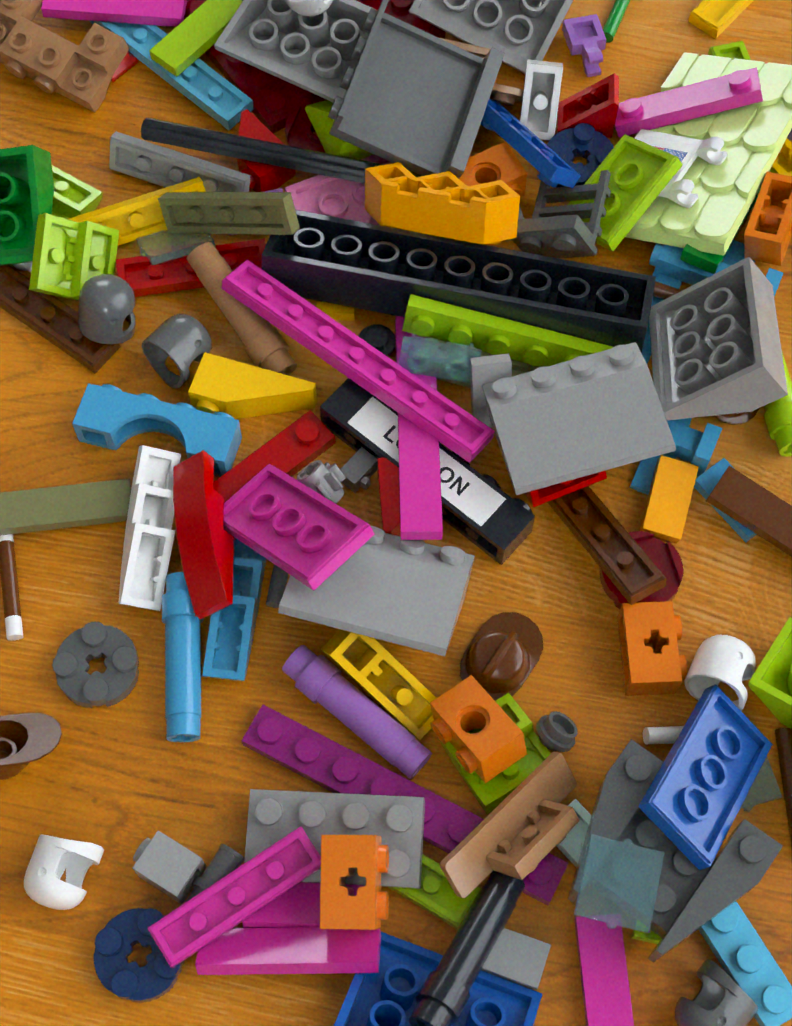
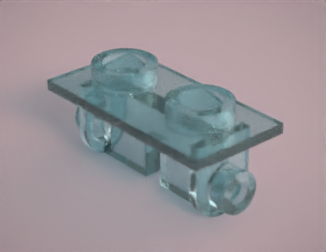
[399,333,482,383]

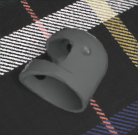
[78,274,136,344]
[142,314,212,389]
[674,959,758,1026]

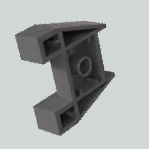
[568,739,783,962]

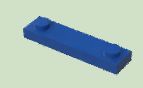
[480,99,581,188]

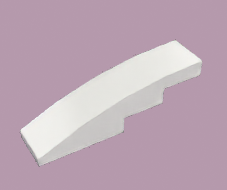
[118,445,181,611]

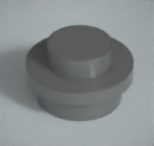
[536,711,578,752]

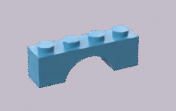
[72,383,242,477]

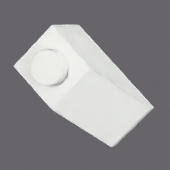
[520,59,563,140]

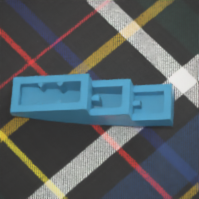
[202,537,266,681]

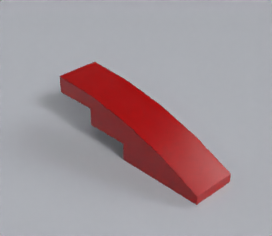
[173,450,234,619]

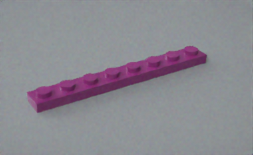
[241,704,569,905]

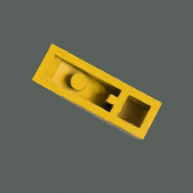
[188,352,317,419]
[321,629,436,740]

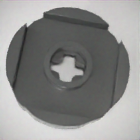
[52,622,139,708]

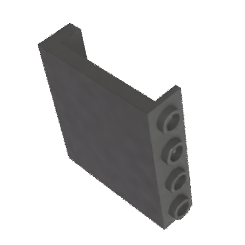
[328,0,505,178]

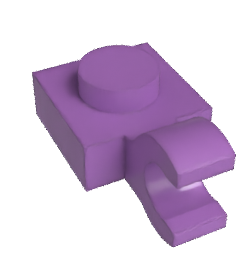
[562,14,607,77]

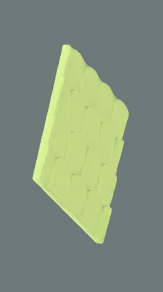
[625,52,792,256]

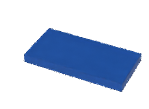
[638,684,773,870]

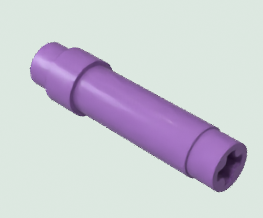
[282,645,432,779]

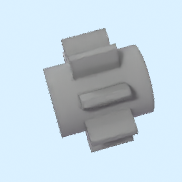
[297,460,346,504]

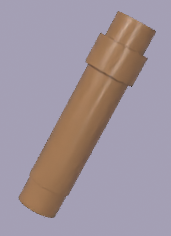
[187,242,297,375]

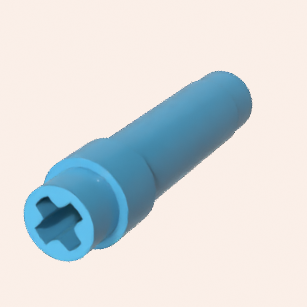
[162,572,204,742]

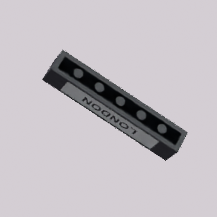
[320,378,535,565]

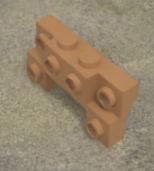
[0,0,129,113]

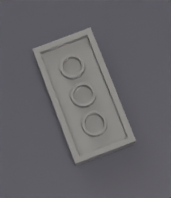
[244,789,425,889]

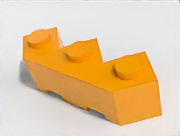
[365,162,520,245]

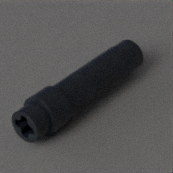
[409,870,525,1026]

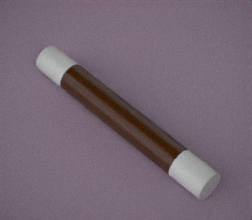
[0,534,23,641]

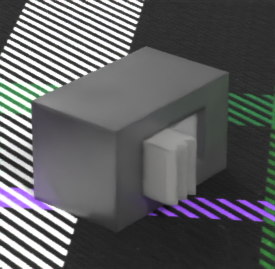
[340,447,378,493]

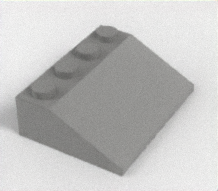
[214,0,371,103]
[409,0,573,75]
[649,257,788,420]
[482,342,676,495]
[278,526,475,656]

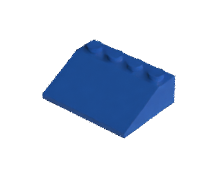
[334,932,542,1026]

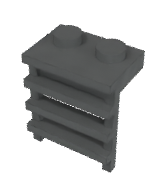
[512,170,611,259]

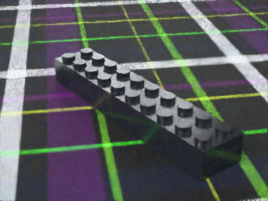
[262,210,656,353]

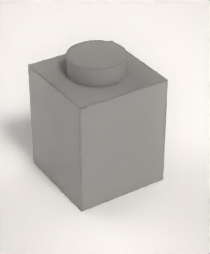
[132,830,206,905]

